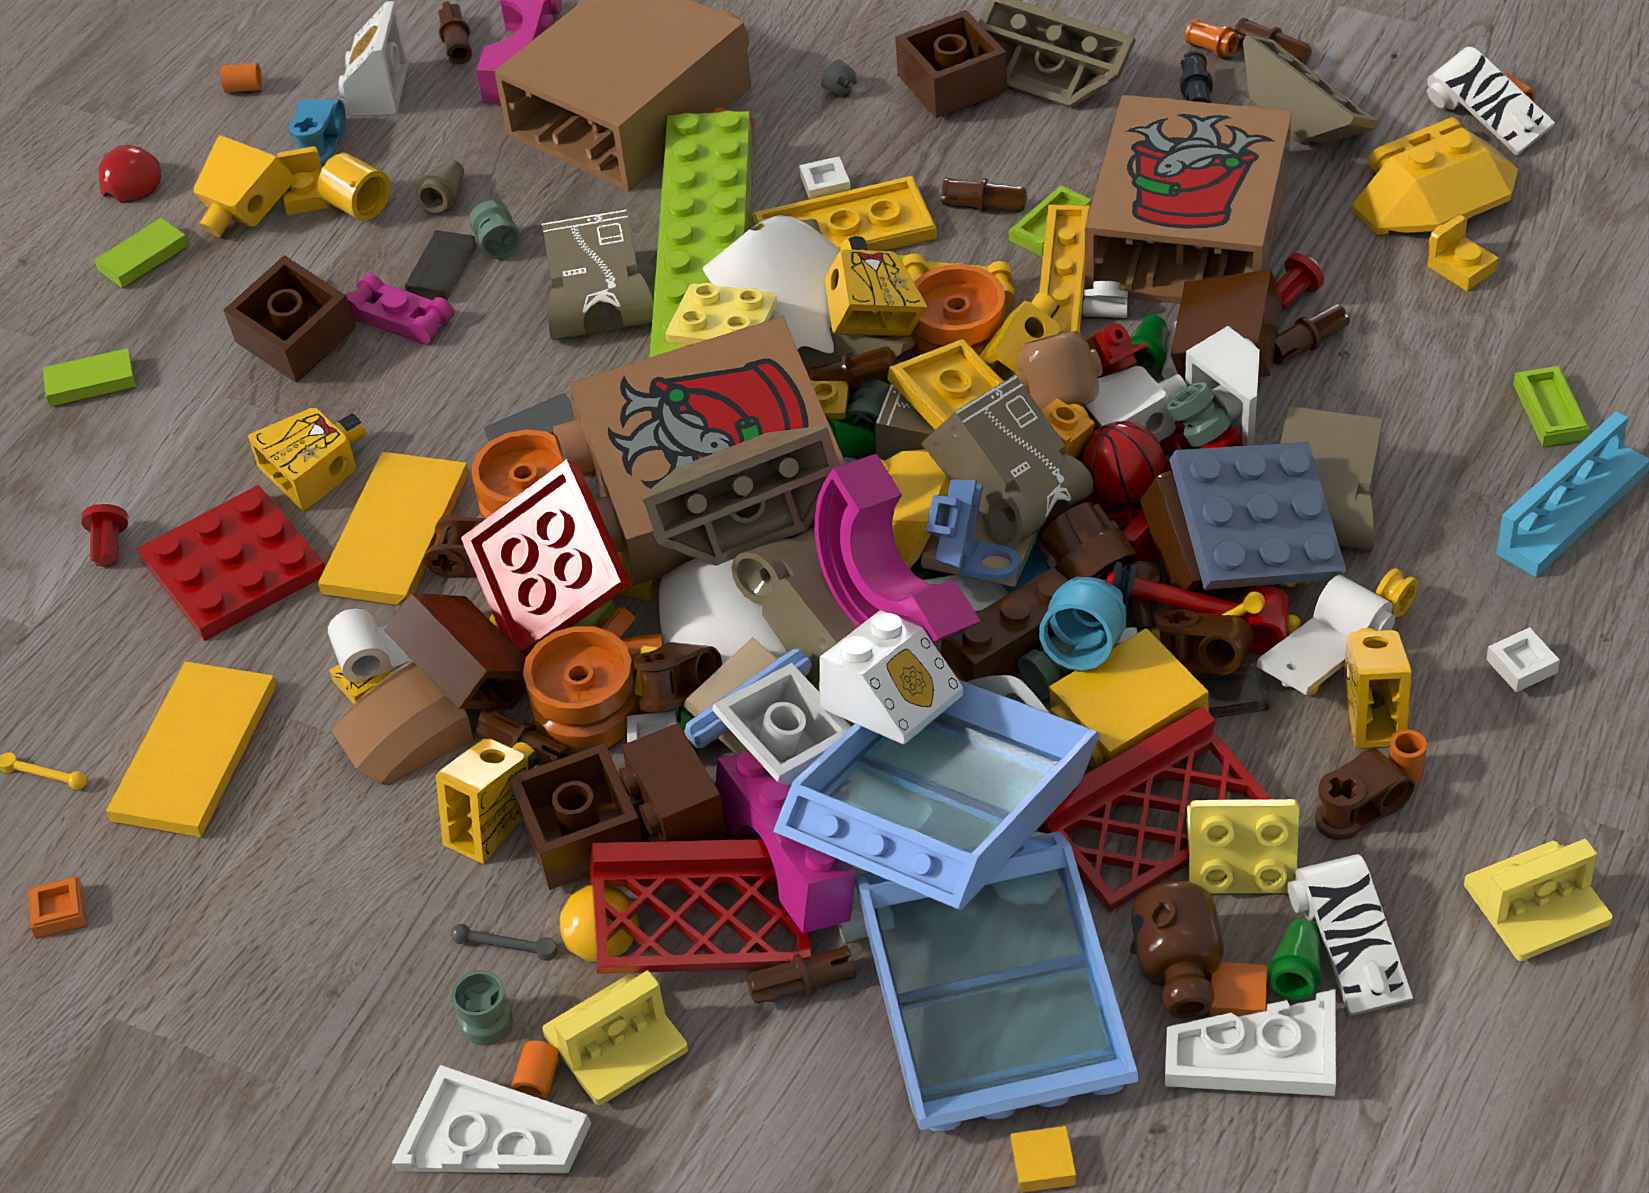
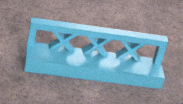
[1496,411,1649,578]

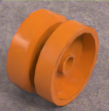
[910,264,1006,357]
[471,429,563,518]
[523,626,640,753]

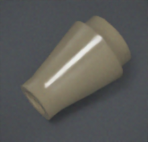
[416,159,464,213]

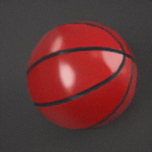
[1081,421,1165,504]

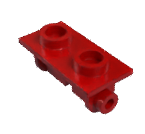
[1087,323,1148,379]

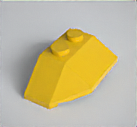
[1351,127,1519,235]
[880,449,950,569]

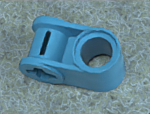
[289,99,346,166]

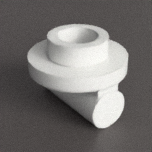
[1083,281,1128,318]

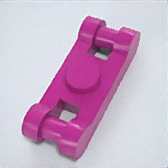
[346,273,454,344]

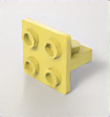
[665,283,777,349]
[1187,799,1299,894]
[1464,838,1612,961]
[542,970,688,1105]

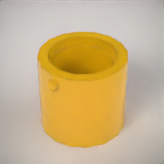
[317,152,391,221]

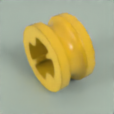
[1375,568,1419,618]

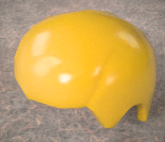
[559,885,639,962]

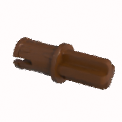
[438,1,472,64]
[1234,18,1312,65]
[941,177,1027,212]
[1273,304,1350,365]
[808,346,897,389]
[475,709,571,766]
[747,945,856,1004]

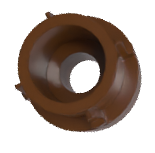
[1036,502,1138,580]

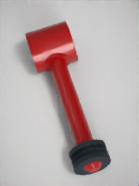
[1106,562,1290,655]

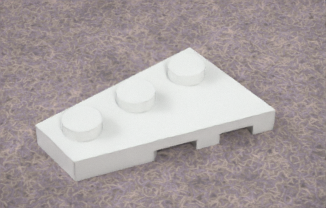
[1165,989,1336,1096]
[391,1065,591,1173]

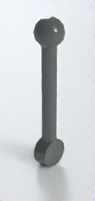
[450,924,557,960]

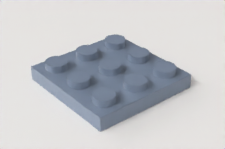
[1169,442,1346,590]

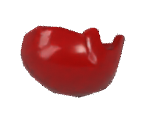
[98,145,161,203]

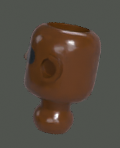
[1130,881,1224,1019]

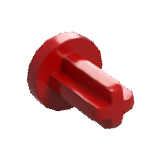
[1276,253,1324,310]
[81,503,128,567]

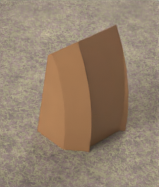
[331,661,474,785]

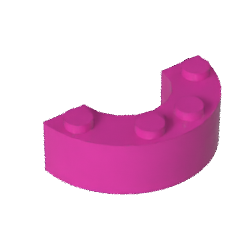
[815,453,980,644]

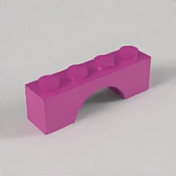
[476,0,562,103]
[715,750,856,933]

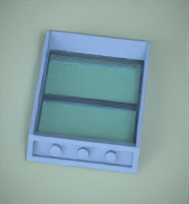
[773,679,1100,910]
[855,831,1139,1131]

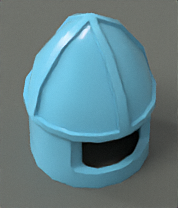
[1039,576,1126,671]

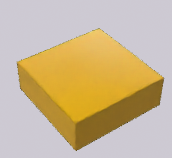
[1010,1126,1076,1193]

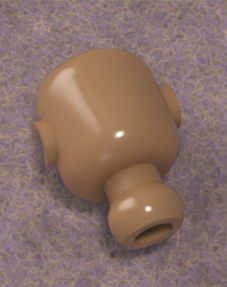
[1015,331,1102,436]

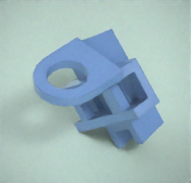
[926,479,1021,581]

